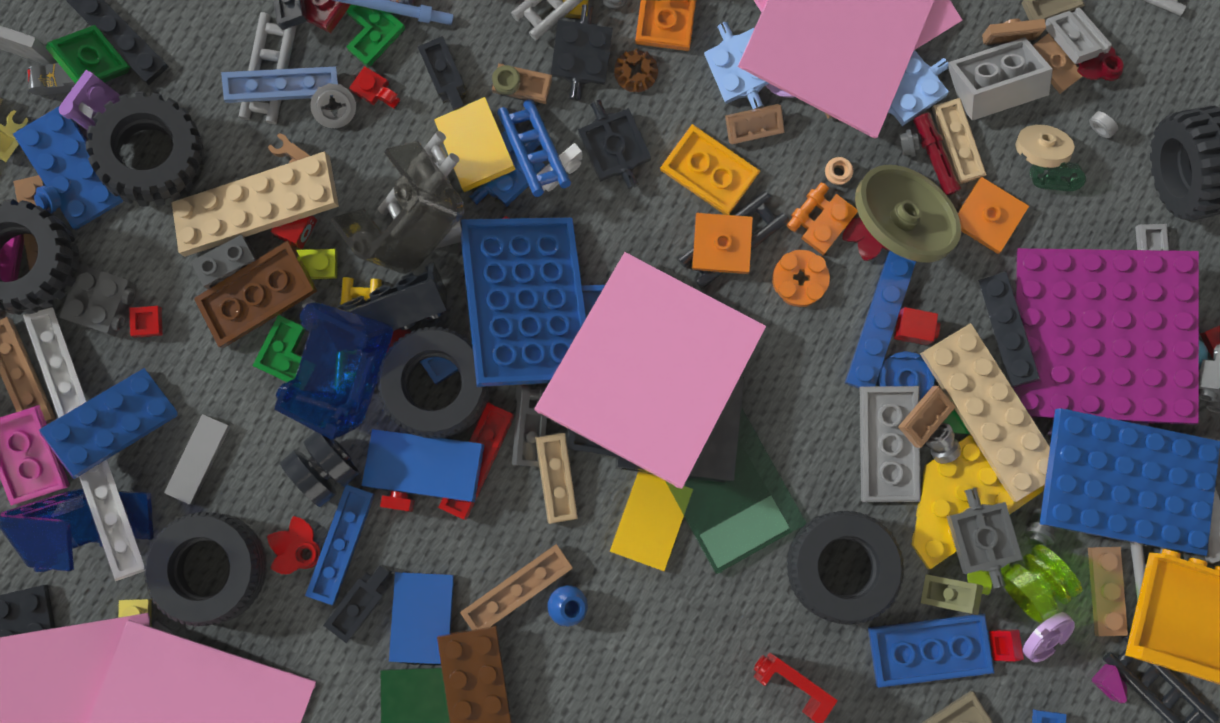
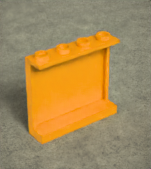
[1125,549,1220,685]

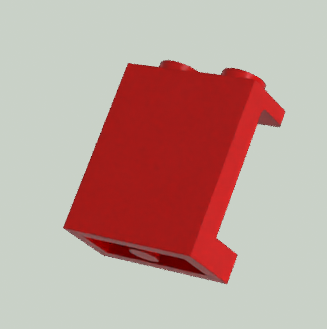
[753,653,838,723]

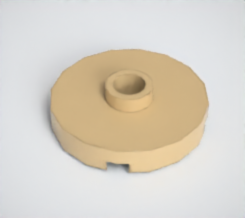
[1015,125,1075,168]

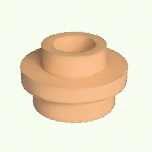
[825,157,853,185]

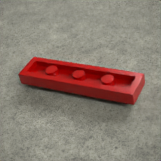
[438,403,515,520]

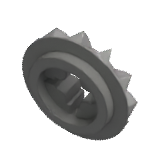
[311,83,356,128]

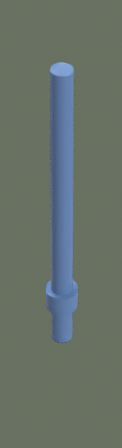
[333,0,453,25]

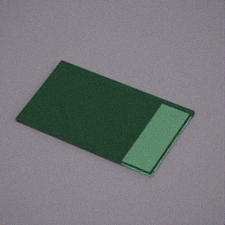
[665,407,807,574]

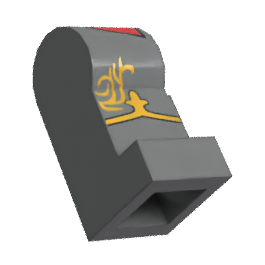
[26,63,75,95]

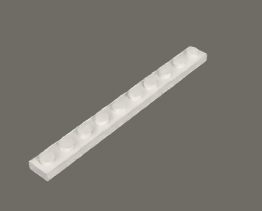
[23,307,145,581]

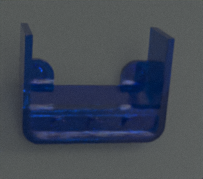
[0,489,154,572]

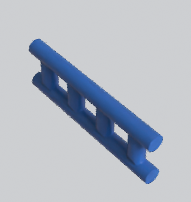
[497,99,571,197]

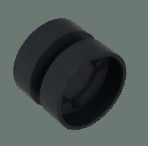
[280,429,360,508]

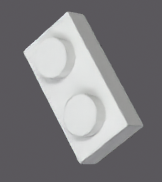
[537,143,582,192]

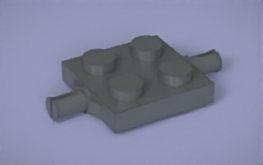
[947,488,1023,589]

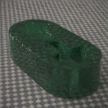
[1029,162,1086,191]

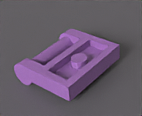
[59,70,121,130]

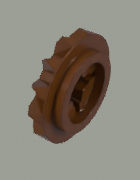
[614,48,658,92]

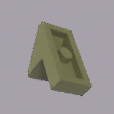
[921,574,983,615]

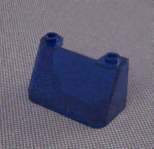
[274,302,393,440]

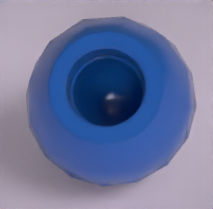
[547,585,588,627]

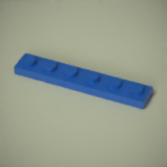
[845,251,916,389]

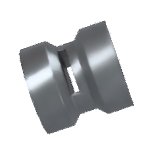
[926,423,961,464]

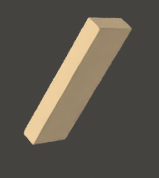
[932,98,987,184]
[535,433,578,524]

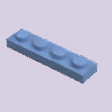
[221,67,338,103]

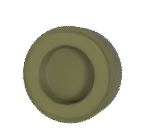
[492,65,521,95]

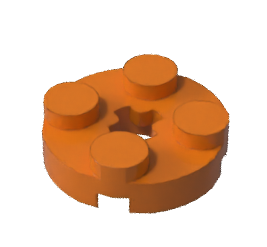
[772,250,830,307]

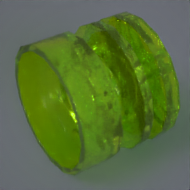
[1002,544,1083,624]

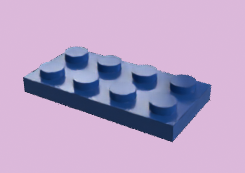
[13,106,123,230]
[39,368,178,479]

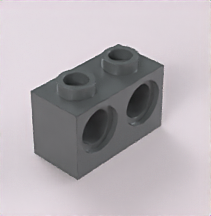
[191,235,259,289]

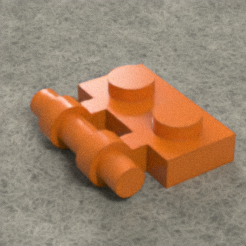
[787,182,858,255]

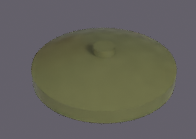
[855,165,961,263]

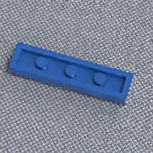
[305,485,375,605]

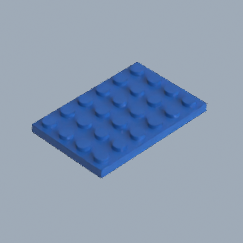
[460,218,586,387]
[1040,408,1220,556]

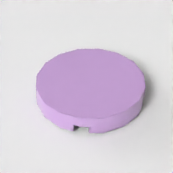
[1023,612,1075,662]

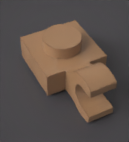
[268,133,310,163]

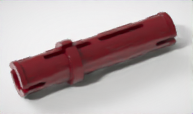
[913,112,962,196]

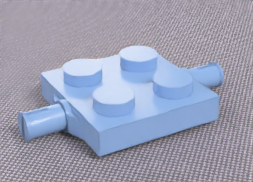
[704,22,769,110]
[888,50,949,126]

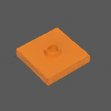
[635,0,696,51]
[958,177,1029,254]
[692,213,753,274]

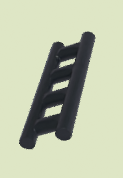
[678,191,789,289]
[1103,631,1219,723]

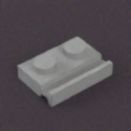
[1045,7,1112,65]

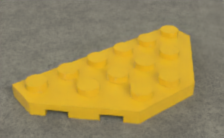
[911,434,1045,569]

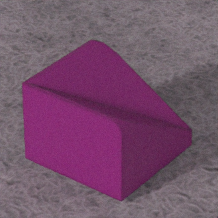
[1092,664,1127,704]

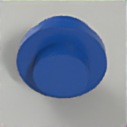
[34,186,61,214]

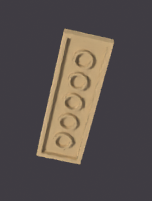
[172,151,339,256]
[920,323,1050,502]

